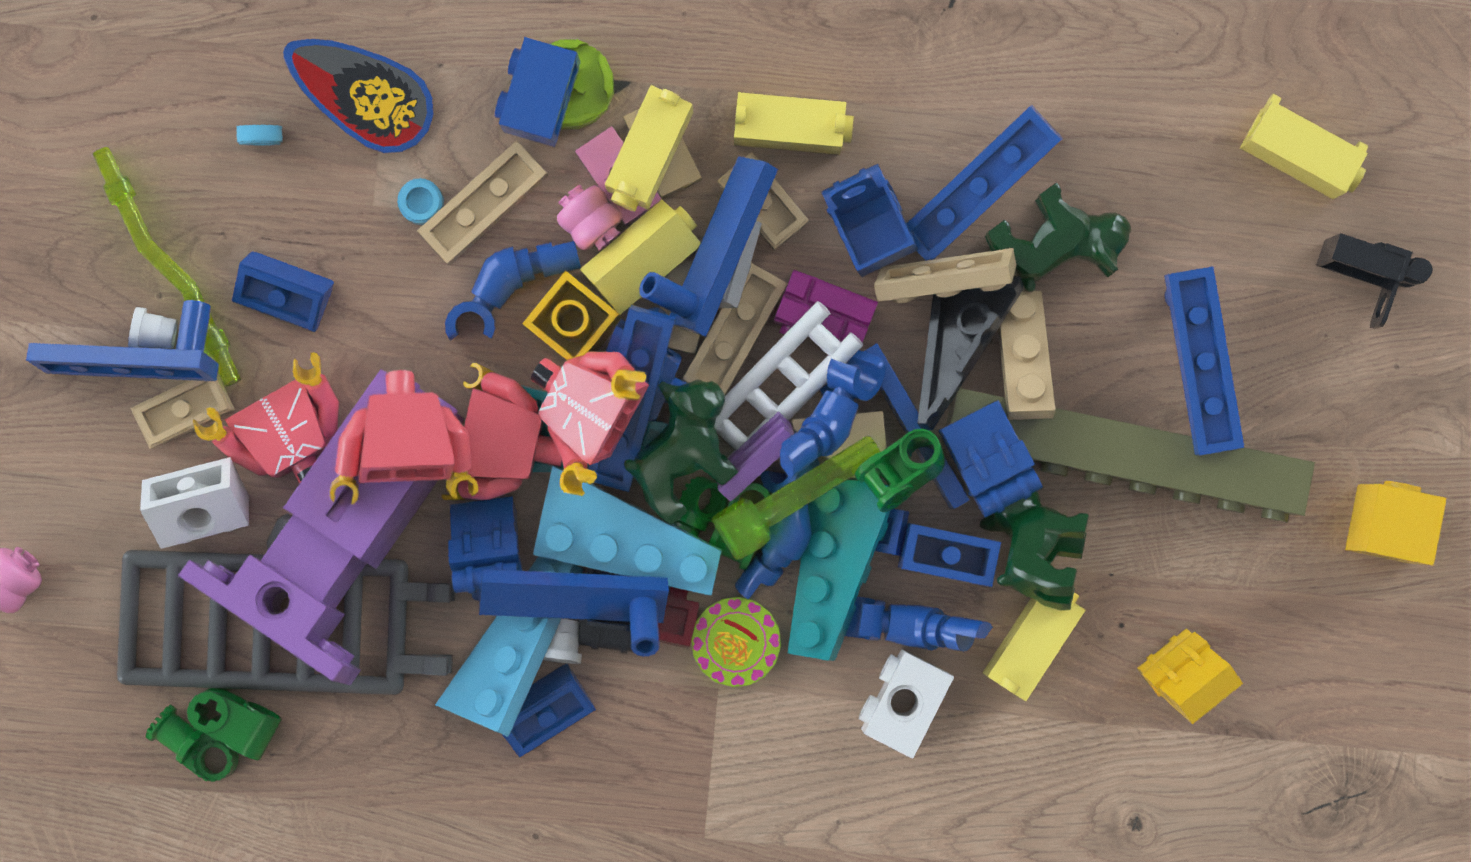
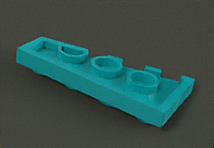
[787,476,891,661]

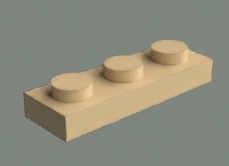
[417,140,548,266]
[874,248,1017,303]
[682,263,788,395]
[998,291,1055,420]

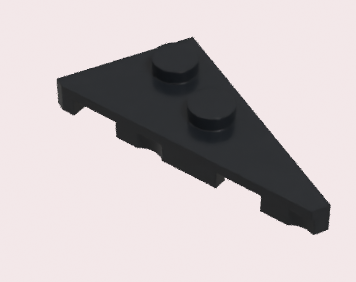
[917,276,1024,430]

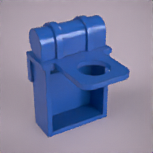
[821,163,919,277]
[938,400,1043,518]
[448,496,522,601]

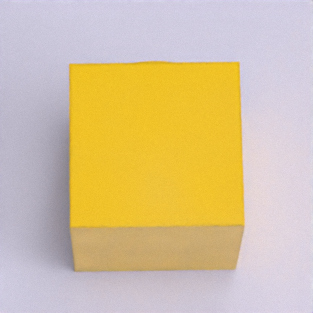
[522,270,622,360]
[1345,481,1447,566]

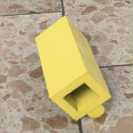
[605,85,693,212]
[734,92,853,155]
[1240,93,1368,199]
[580,199,701,315]
[982,592,1086,702]

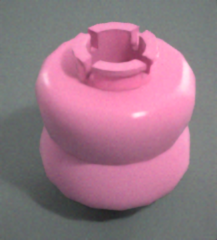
[557,185,622,251]
[0,547,42,613]

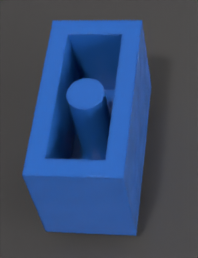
[495,37,581,147]
[897,523,1001,587]

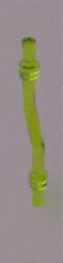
[93,147,241,387]

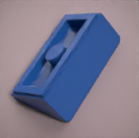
[232,252,334,332]
[503,664,596,758]

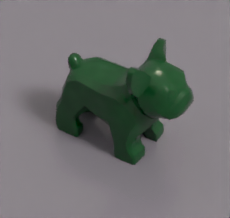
[985,182,1131,292]
[623,380,738,525]
[980,491,1089,610]

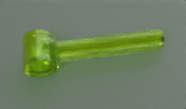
[711,436,881,560]

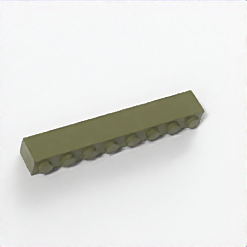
[943,388,1315,523]

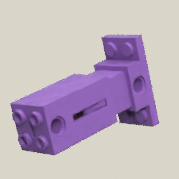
[178,369,464,685]

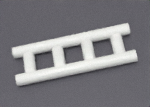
[714,301,863,459]

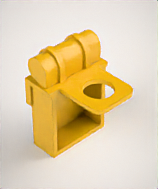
[1137,628,1243,724]

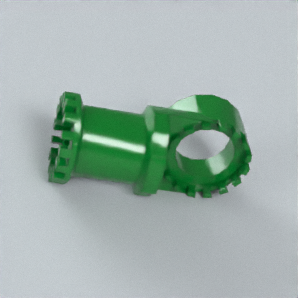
[673,476,728,537]
[145,704,239,782]

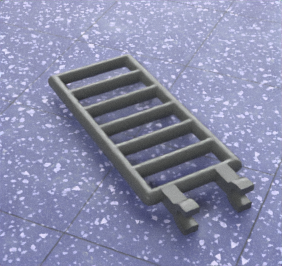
[117,550,455,695]

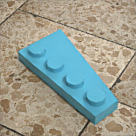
[533,465,722,596]
[435,556,584,737]

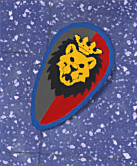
[283,39,434,153]

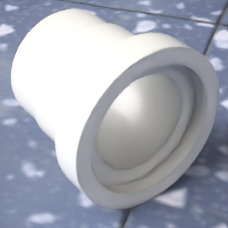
[128,307,178,349]
[543,619,582,664]

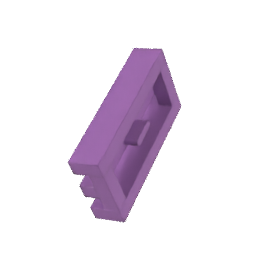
[716,411,794,501]

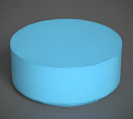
[236,125,283,146]
[397,178,444,225]

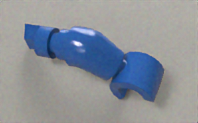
[445,241,581,341]
[780,350,886,479]
[735,458,821,600]
[845,596,993,652]

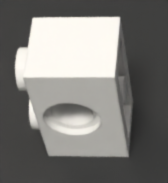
[140,457,249,549]
[858,649,954,759]

